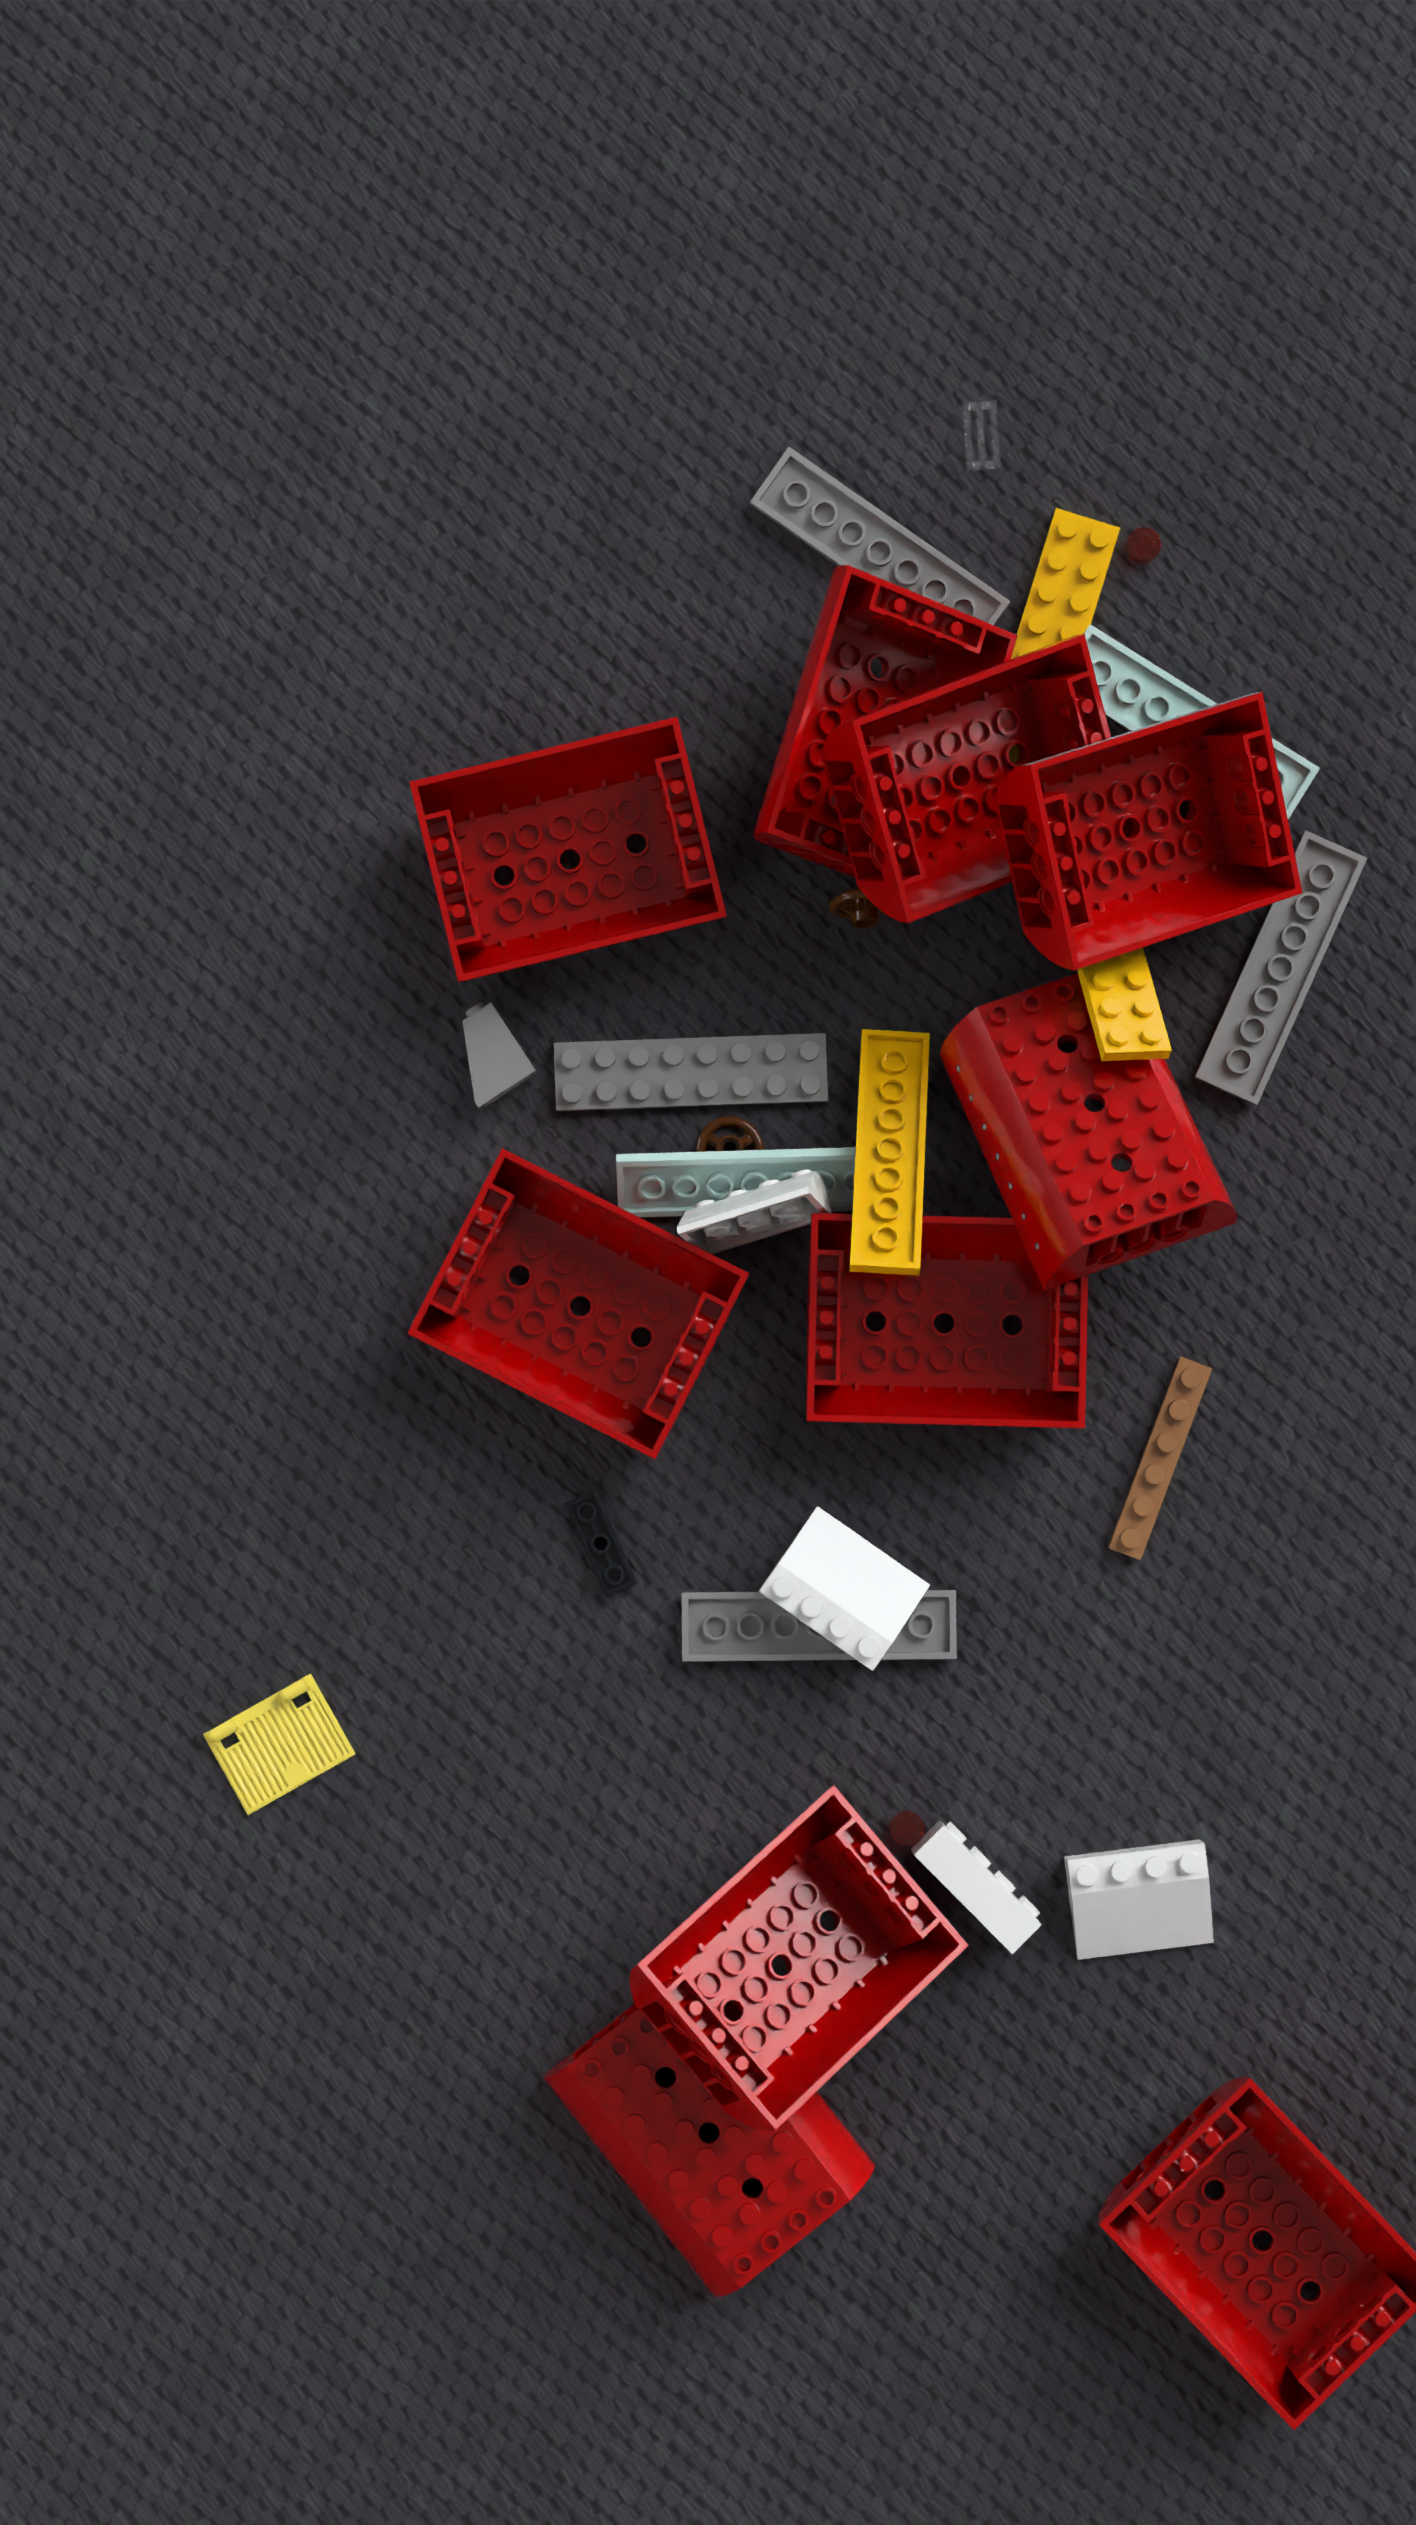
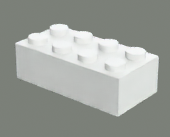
[911,1820,1042,1954]

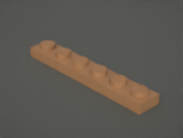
[1108,1356,1212,1560]

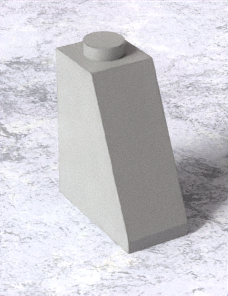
[462,1002,537,1110]

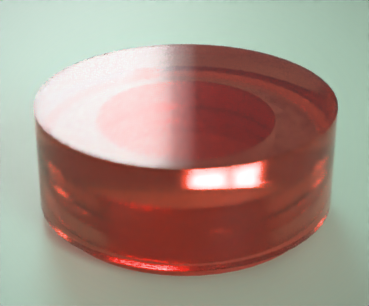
[1126,527,1161,563]
[890,1811,924,1846]

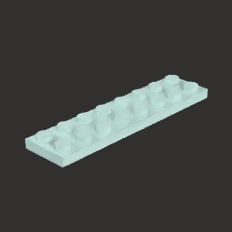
[1083,625,1320,819]
[616,1147,856,1217]

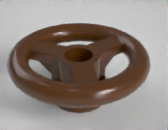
[829,888,883,929]
[696,1116,764,1152]

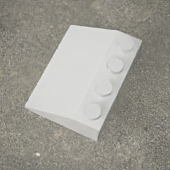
[676,1169,832,1254]
[758,1506,930,1671]
[1064,1839,1214,1960]

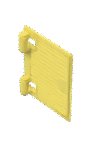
[203,1673,356,1815]

